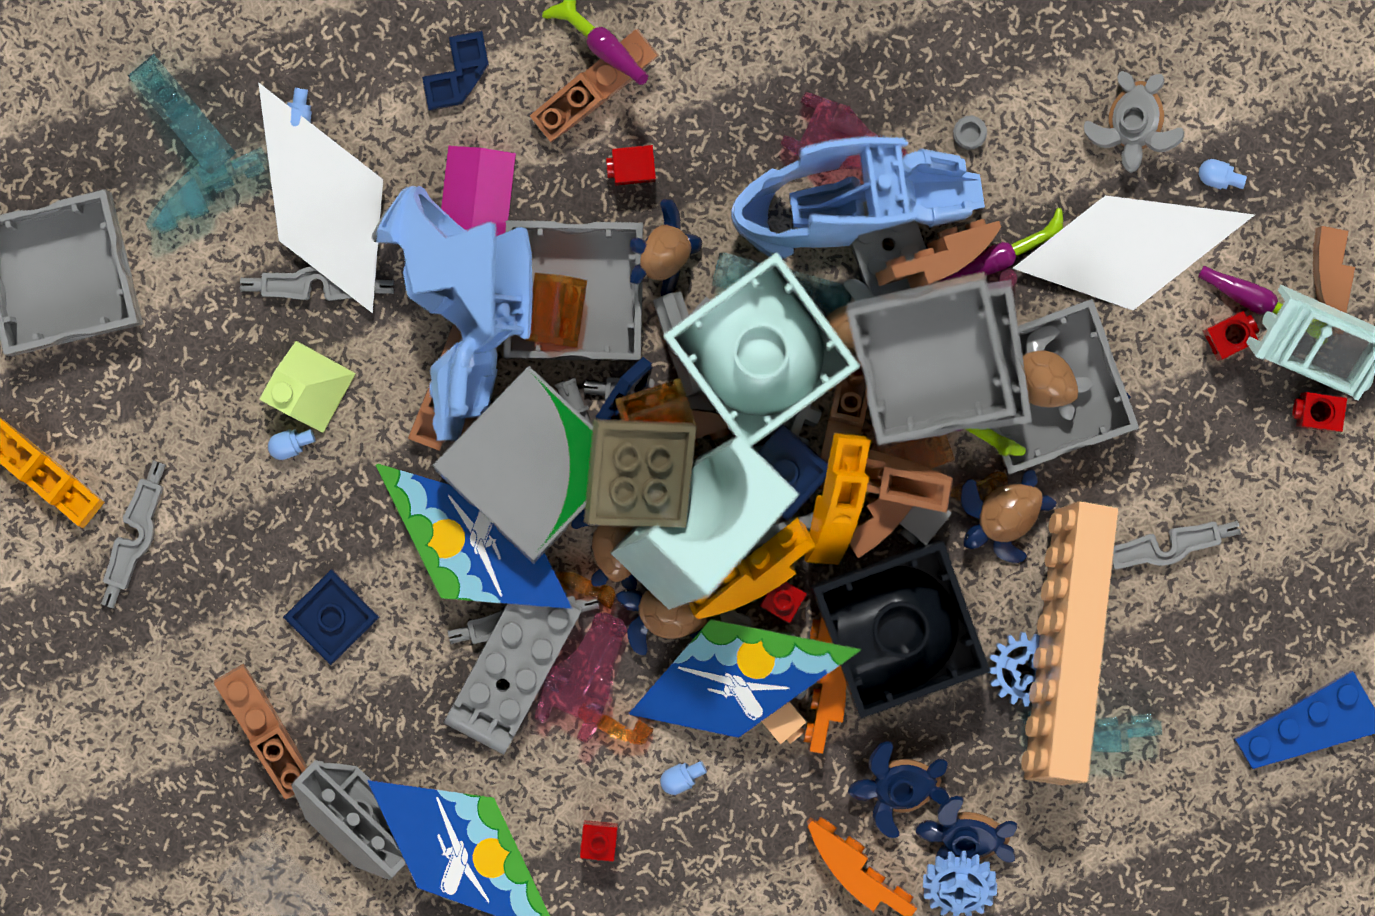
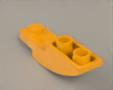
[804,433,871,565]
[688,518,815,619]

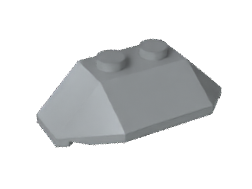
[291,760,406,880]

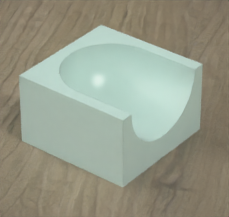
[663,253,860,447]
[610,436,799,609]

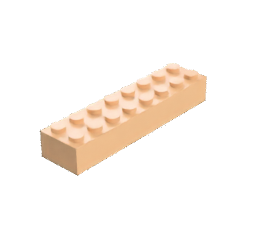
[1021,501,1118,785]

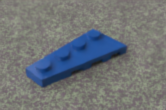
[1234,671,1375,769]

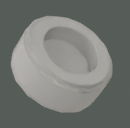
[953,116,987,150]

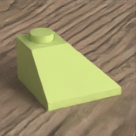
[259,341,356,433]

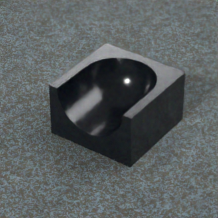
[810,540,991,719]

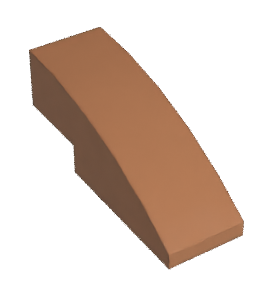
[1313,226,1356,336]
[864,450,953,513]
[849,497,913,558]

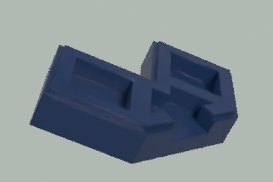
[422,31,489,111]
[595,357,652,421]

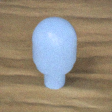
[287,88,312,127]
[1199,159,1247,190]
[268,429,316,460]
[660,761,707,795]

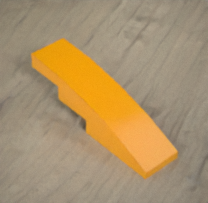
[0,417,105,529]

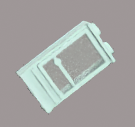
[1246,285,1375,401]

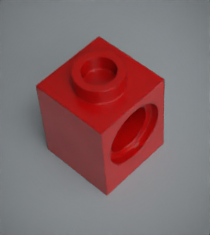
[606,145,656,186]
[1202,311,1259,361]
[1292,392,1347,432]
[759,581,807,623]
[580,820,618,862]

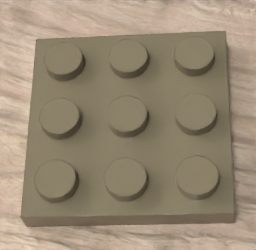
[584,419,696,527]

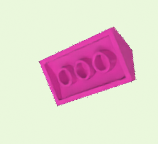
[441,145,516,236]

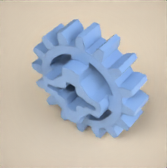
[989,632,1040,707]
[923,851,997,916]

